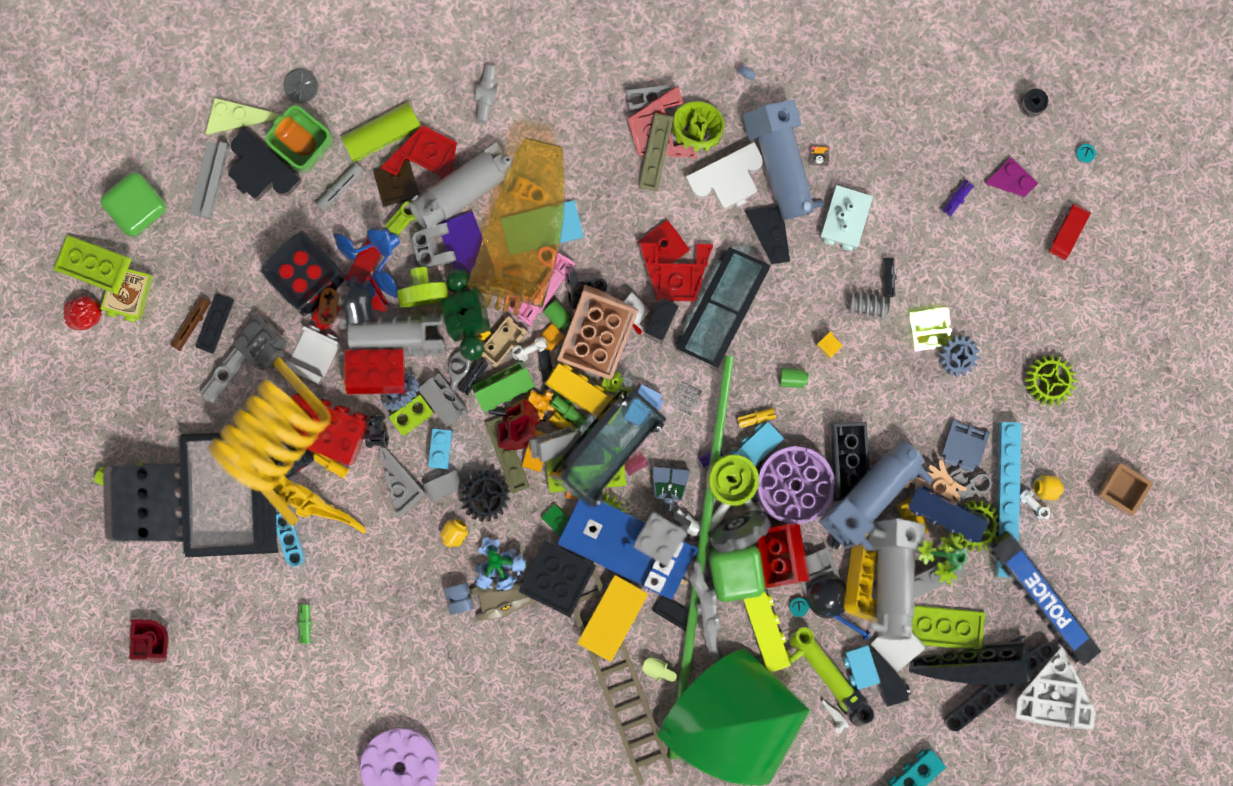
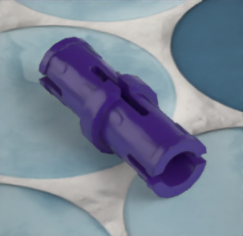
[941,179,974,217]

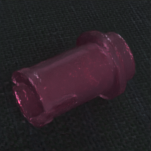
[624,455,649,476]

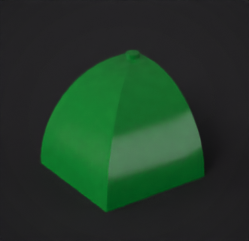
[657,648,811,786]

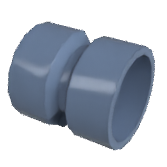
[444,583,474,615]

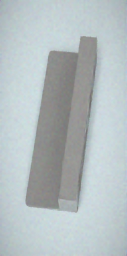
[190,141,230,220]

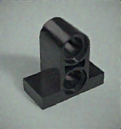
[565,266,607,309]

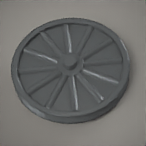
[284,69,318,104]

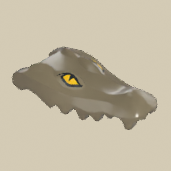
[470,580,537,621]

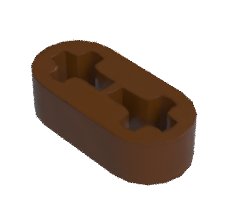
[318,288,339,325]

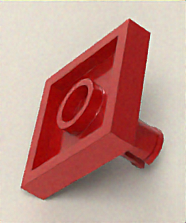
[637,220,690,264]

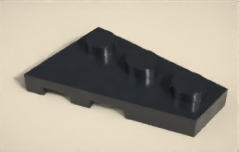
[744,206,790,265]

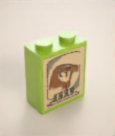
[101,269,153,323]

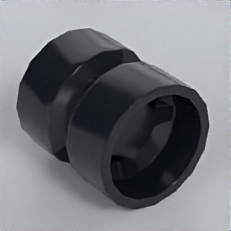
[1019,88,1049,118]

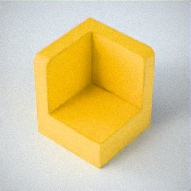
[816,331,843,359]

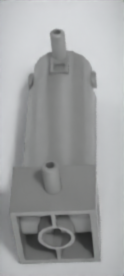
[868,519,925,640]

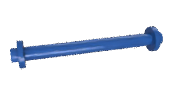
[826,613,871,640]

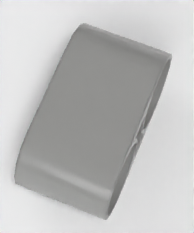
[423,471,463,503]

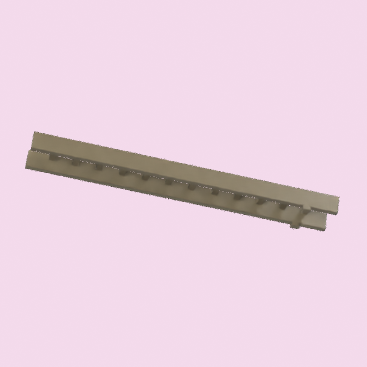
[573,556,674,786]

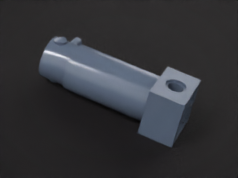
[743,99,824,221]
[818,441,933,550]

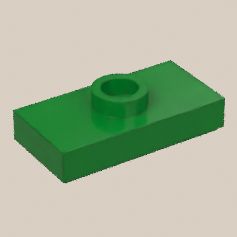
[541,504,569,537]

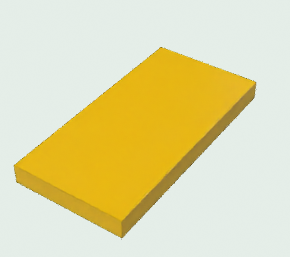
[577,575,649,662]

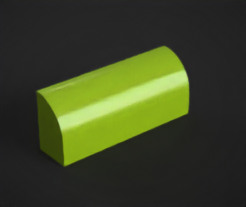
[340,102,421,163]

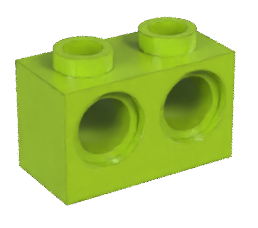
[389,395,435,436]

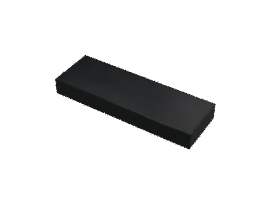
[196,294,234,354]

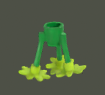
[918,532,967,585]

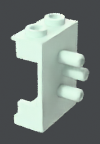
[820,185,873,251]

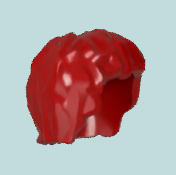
[63,295,103,331]

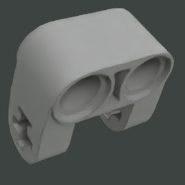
[412,223,456,267]

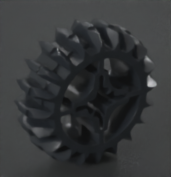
[459,470,510,522]

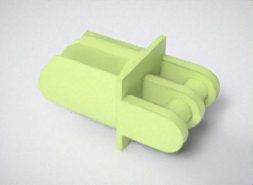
[642,657,677,682]

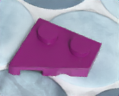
[985,157,1039,198]

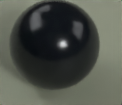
[806,575,846,619]

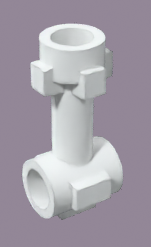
[512,337,548,362]
[1020,488,1050,520]

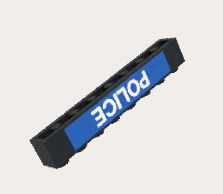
[987,531,1102,666]

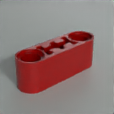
[1048,203,1091,261]

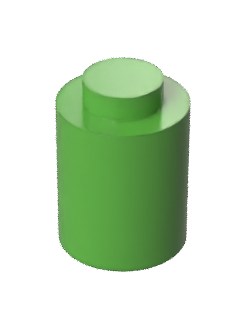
[543,300,573,330]
[780,368,808,388]

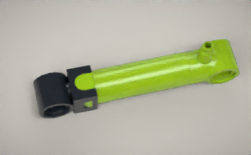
[788,627,874,726]

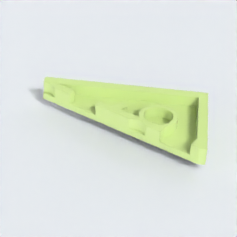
[206,98,280,135]

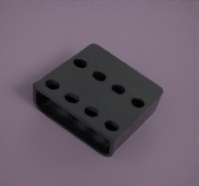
[103,462,193,542]

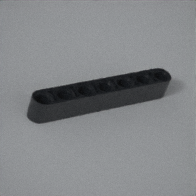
[944,642,1055,732]

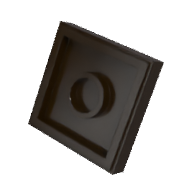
[373,160,420,208]

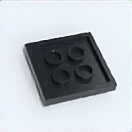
[518,540,596,618]

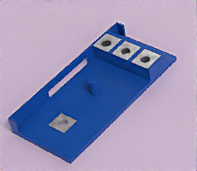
[558,492,698,600]

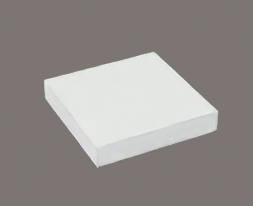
[871,632,926,673]

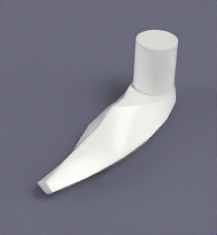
[821,700,849,734]

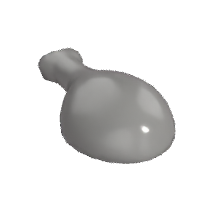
[449,351,470,394]

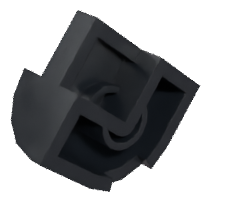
[345,276,376,324]

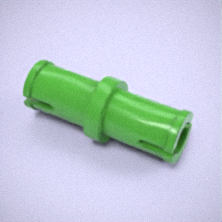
[550,395,587,428]
[297,605,312,644]

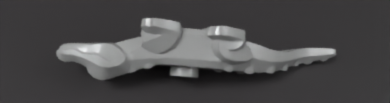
[690,561,721,663]

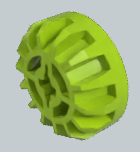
[672,101,725,152]

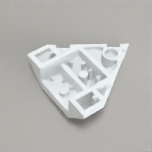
[1015,647,1095,730]

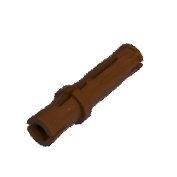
[171,297,211,351]

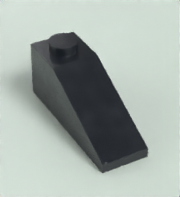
[870,649,911,707]

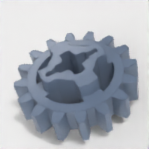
[938,334,980,377]
[380,373,420,411]

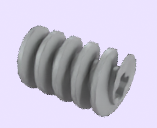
[849,291,891,320]

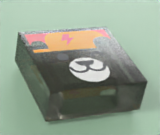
[809,146,830,166]

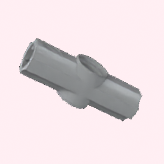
[200,348,247,403]

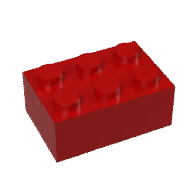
[345,349,405,395]
[757,524,810,589]

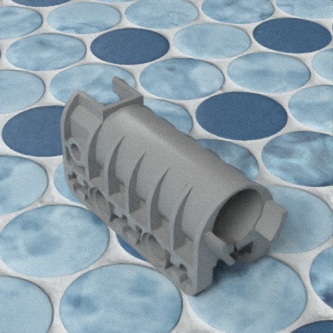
[339,314,447,357]

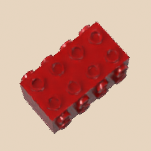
[277,393,369,466]

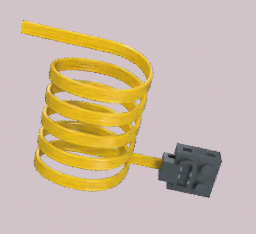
[208,315,330,527]

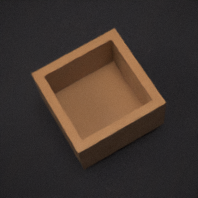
[1096,463,1154,516]

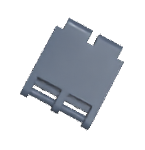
[941,419,990,472]

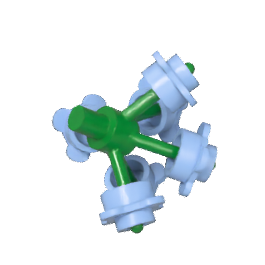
[473,537,527,590]

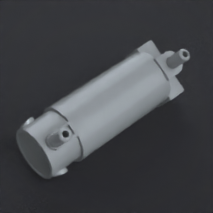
[409,142,517,230]

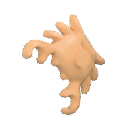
[905,460,967,501]

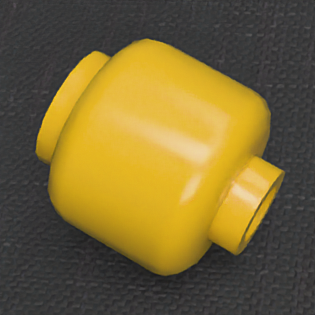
[1033,475,1064,501]
[440,518,468,548]

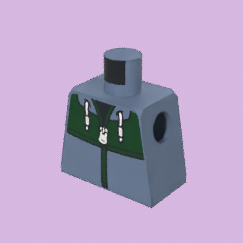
[653,467,690,512]

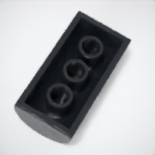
[829,422,870,501]

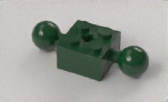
[441,268,491,361]

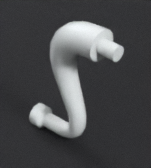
[674,499,761,537]

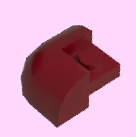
[497,398,541,450]
[129,619,169,663]

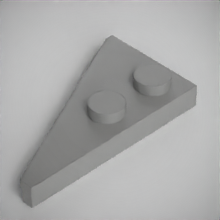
[379,446,426,519]

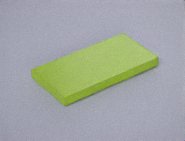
[53,234,132,295]
[912,605,985,650]

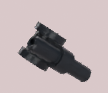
[365,413,389,448]

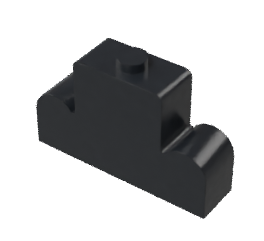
[228,128,302,201]

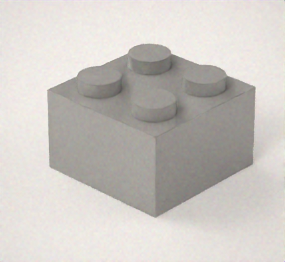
[632,511,687,566]

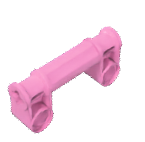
[505,247,575,327]

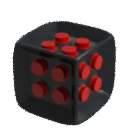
[259,231,346,317]

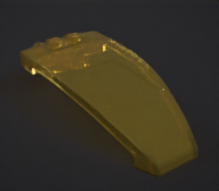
[467,137,565,315]

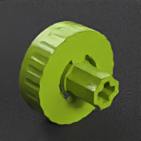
[397,267,449,308]
[706,454,759,505]

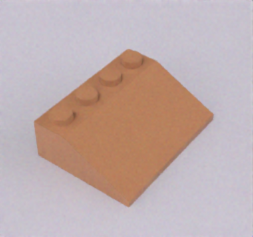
[557,285,639,380]

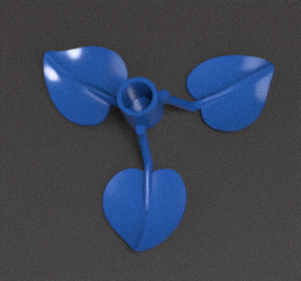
[333,229,400,298]

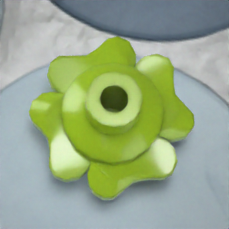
[601,372,624,393]

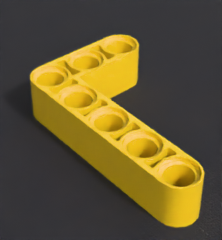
[844,521,878,623]

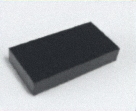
[653,596,689,631]

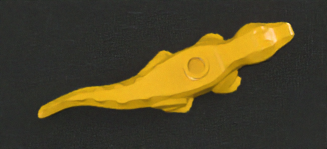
[257,470,366,534]

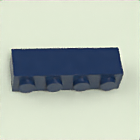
[908,484,990,543]

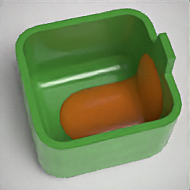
[266,105,333,173]

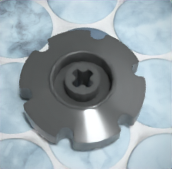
[709,510,771,553]

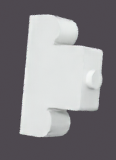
[686,143,763,210]

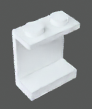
[286,325,340,385]

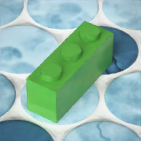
[471,360,535,412]

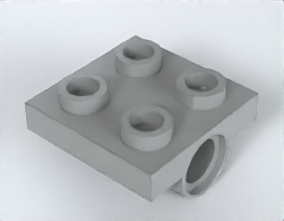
[800,547,841,596]

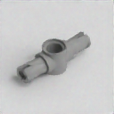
[475,65,497,124]

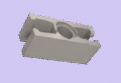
[627,84,677,112]
[419,373,468,427]
[530,427,581,462]

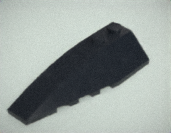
[909,641,1030,685]

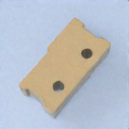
[482,316,528,368]

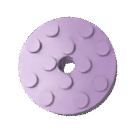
[756,447,835,524]
[360,727,440,786]

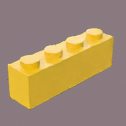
[544,363,622,426]

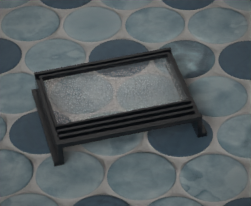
[179,432,279,558]

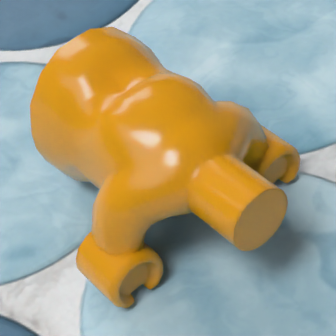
[525,389,556,420]

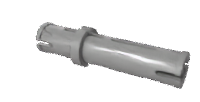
[316,162,364,212]

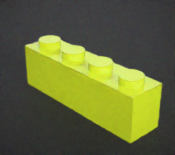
[743,592,791,672]

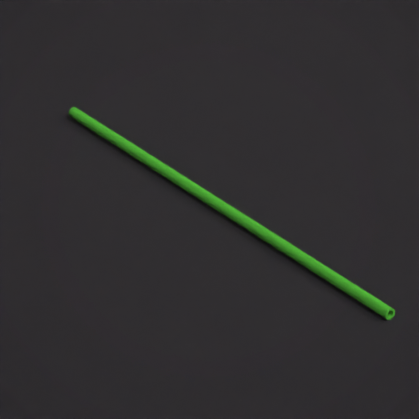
[668,356,734,759]

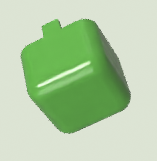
[100,172,167,237]
[708,543,765,602]

